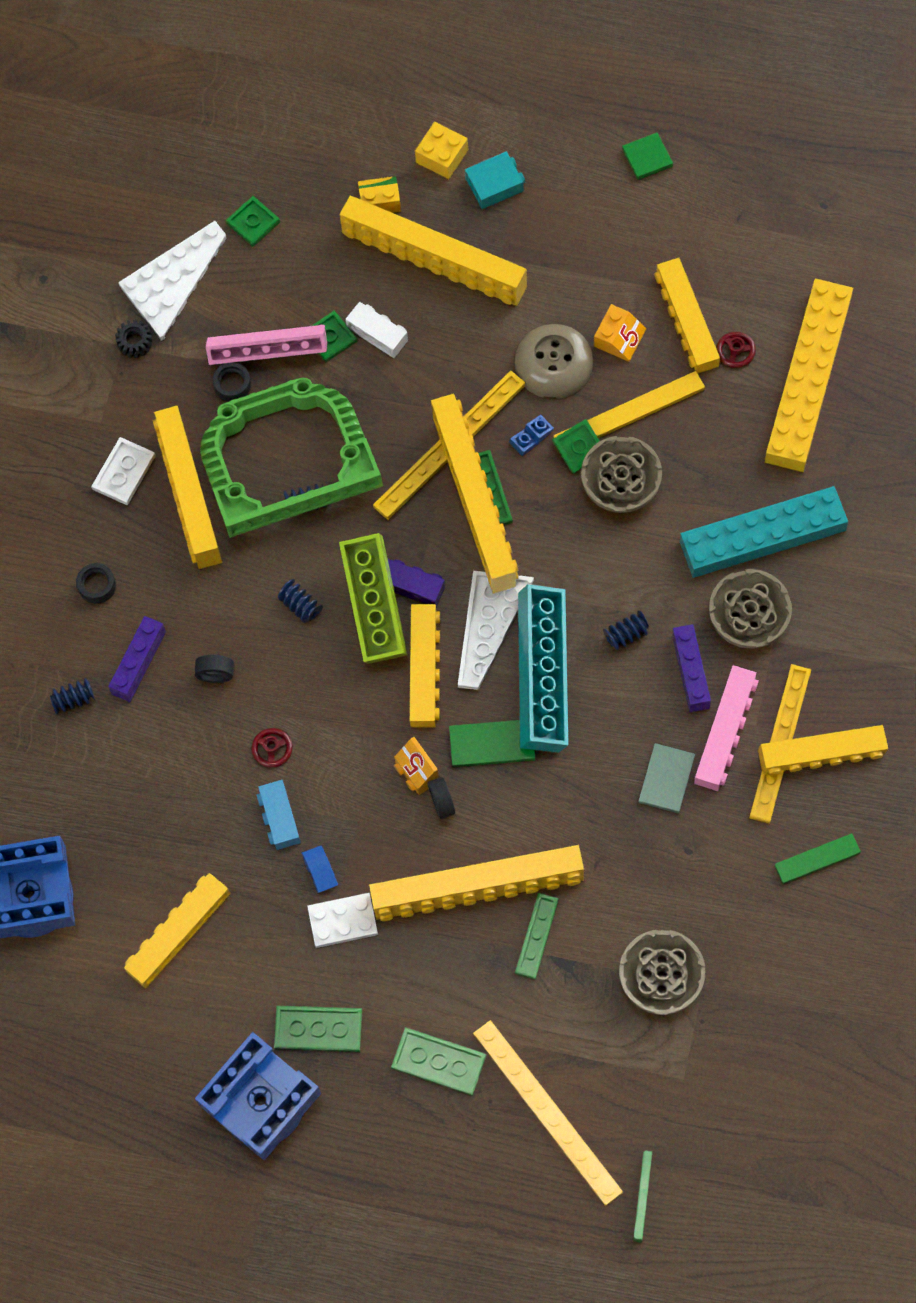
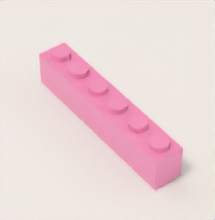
[206,325,327,365]
[694,665,759,791]

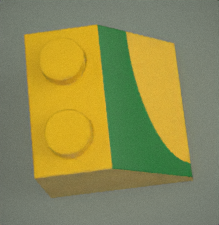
[358,176,401,213]

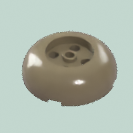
[514,324,593,399]
[581,436,662,513]
[709,569,792,649]
[619,930,705,1015]

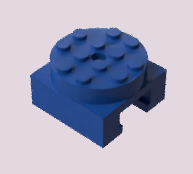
[0,836,76,938]
[195,1032,321,1160]

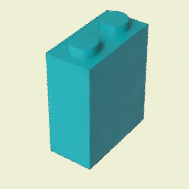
[465,151,525,209]

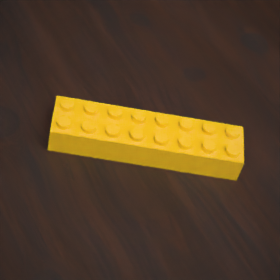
[153,406,222,569]

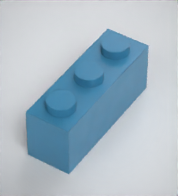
[256,780,301,850]

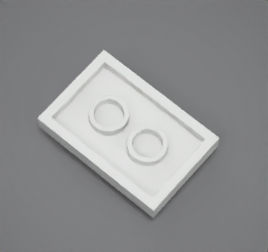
[91,437,156,505]
[308,893,378,948]

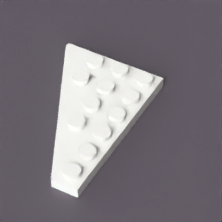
[118,221,227,341]

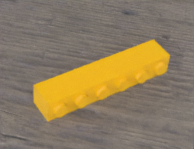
[654,258,720,373]
[410,604,440,727]
[758,725,888,775]
[124,873,230,989]

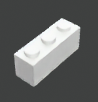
[346,302,408,358]

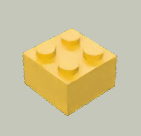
[415,122,468,179]

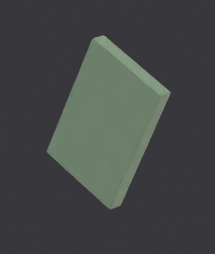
[639,743,695,813]

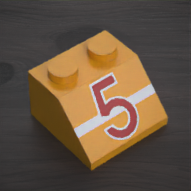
[594,304,646,362]
[394,737,439,795]

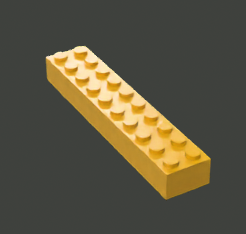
[340,195,527,306]
[765,279,853,472]
[431,394,519,594]
[369,845,584,921]

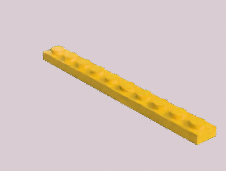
[373,371,525,520]
[473,1020,623,1207]

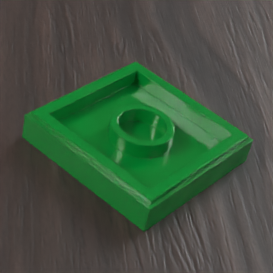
[622,132,673,180]
[225,196,280,247]
[312,310,357,363]
[552,419,600,474]

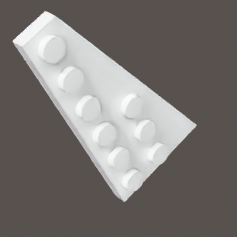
[458,571,534,690]

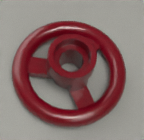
[716,332,756,368]
[251,728,293,768]

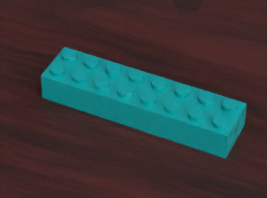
[680,486,848,578]
[518,584,568,753]

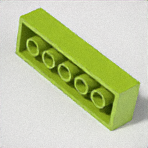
[339,533,407,664]

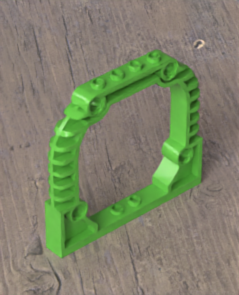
[200,378,383,538]

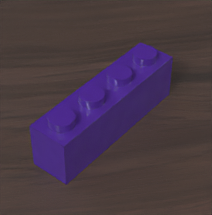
[387,558,445,607]
[108,616,166,702]
[672,624,711,713]

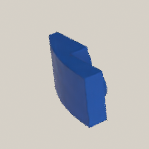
[509,415,554,456]
[301,845,338,893]

